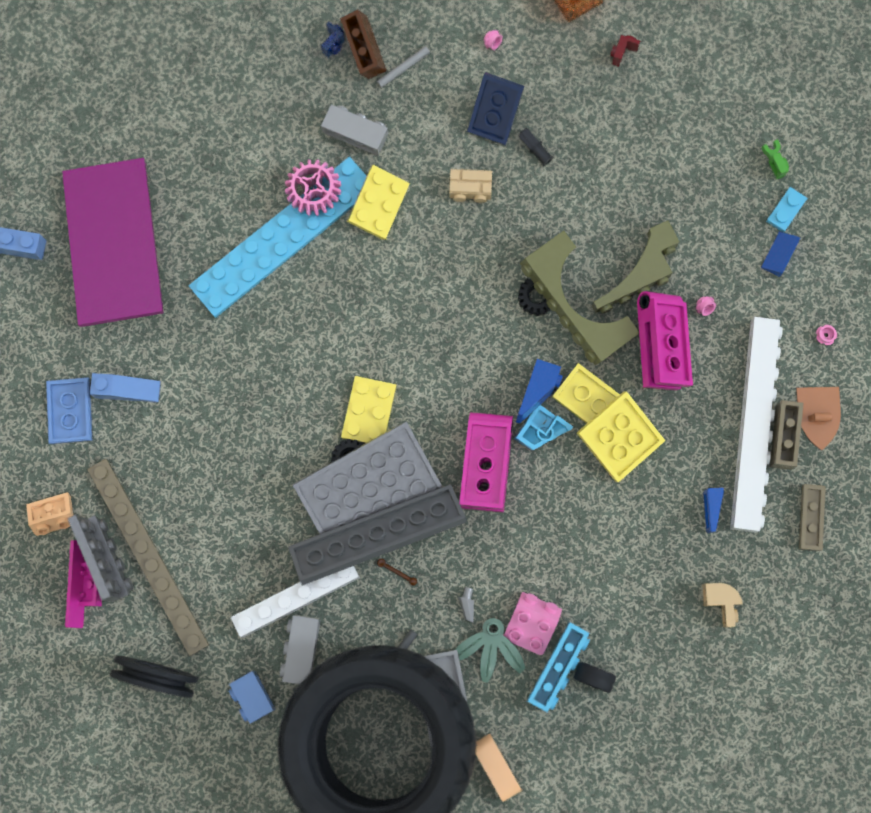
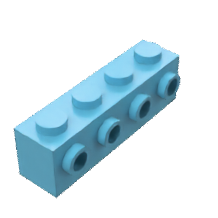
[526,622,590,712]

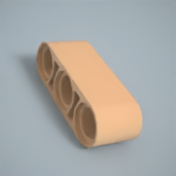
[476,733,522,802]

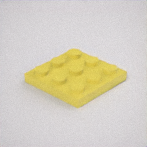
[577,391,665,482]

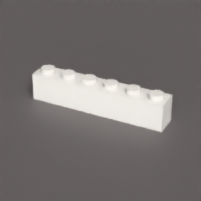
[231,566,360,638]

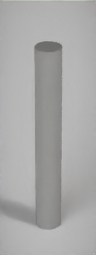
[377,46,430,88]

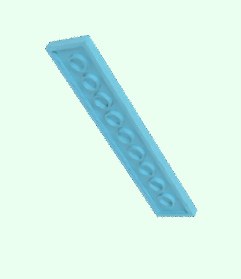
[188,156,367,318]

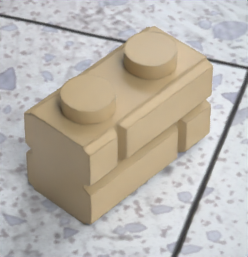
[449,169,492,203]

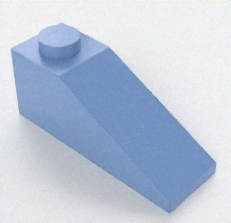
[90,373,161,402]

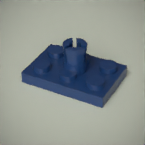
[467,72,525,145]

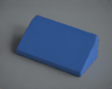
[761,232,800,277]

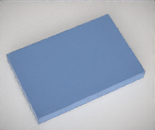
[46,377,92,444]

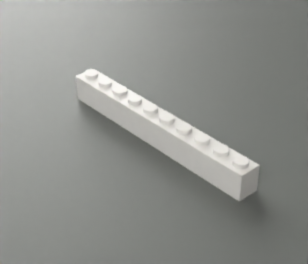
[730,317,783,533]

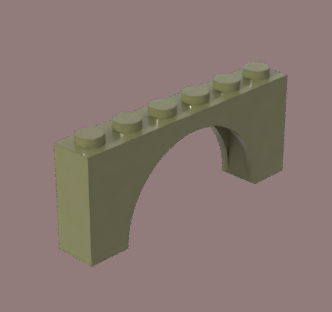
[520,231,639,365]

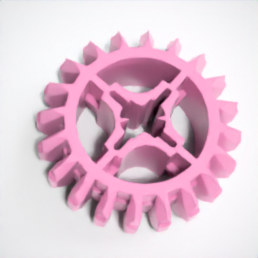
[285,159,341,216]

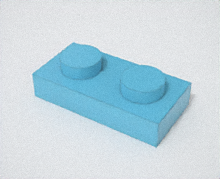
[766,187,807,233]

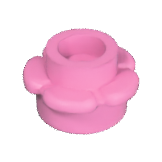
[484,30,502,50]
[696,296,716,316]
[816,325,837,345]

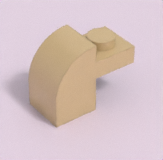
[702,583,743,628]

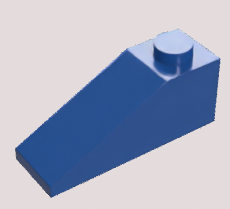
[516,359,563,424]

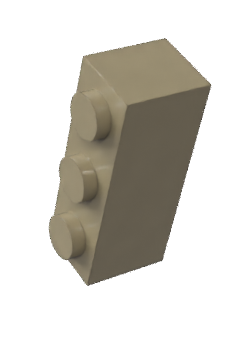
[770,400,804,470]

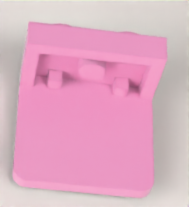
[504,592,562,655]

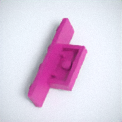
[65,540,102,628]

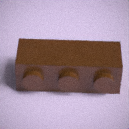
[340,10,387,79]

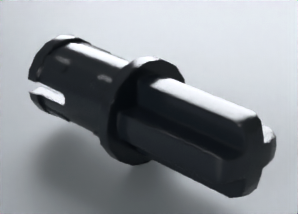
[519,128,553,166]

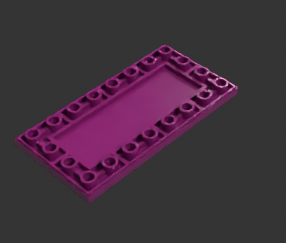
[62,158,164,327]

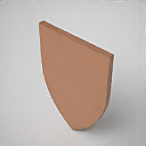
[796,387,841,450]

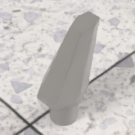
[458,587,474,623]

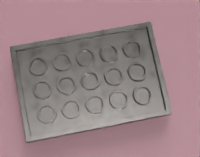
[292,421,442,534]

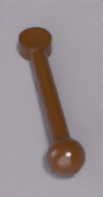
[377,559,417,586]

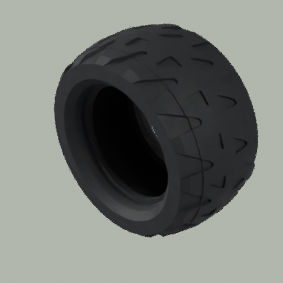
[278,645,476,813]

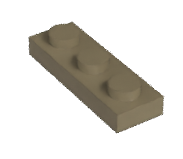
[799,484,826,551]

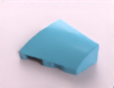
[514,405,573,450]

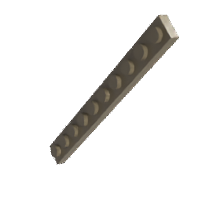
[87,459,209,656]

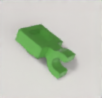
[761,139,789,180]

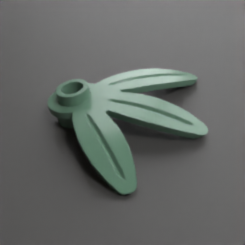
[455,618,525,682]

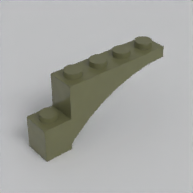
[592,220,680,314]

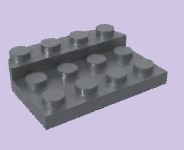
[67,515,134,602]

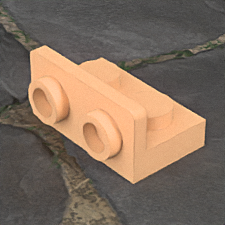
[26,492,74,536]

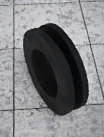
[109,655,198,698]

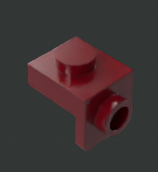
[610,35,640,67]

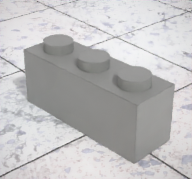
[321,105,388,156]
[280,615,321,684]

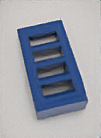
[703,488,724,534]

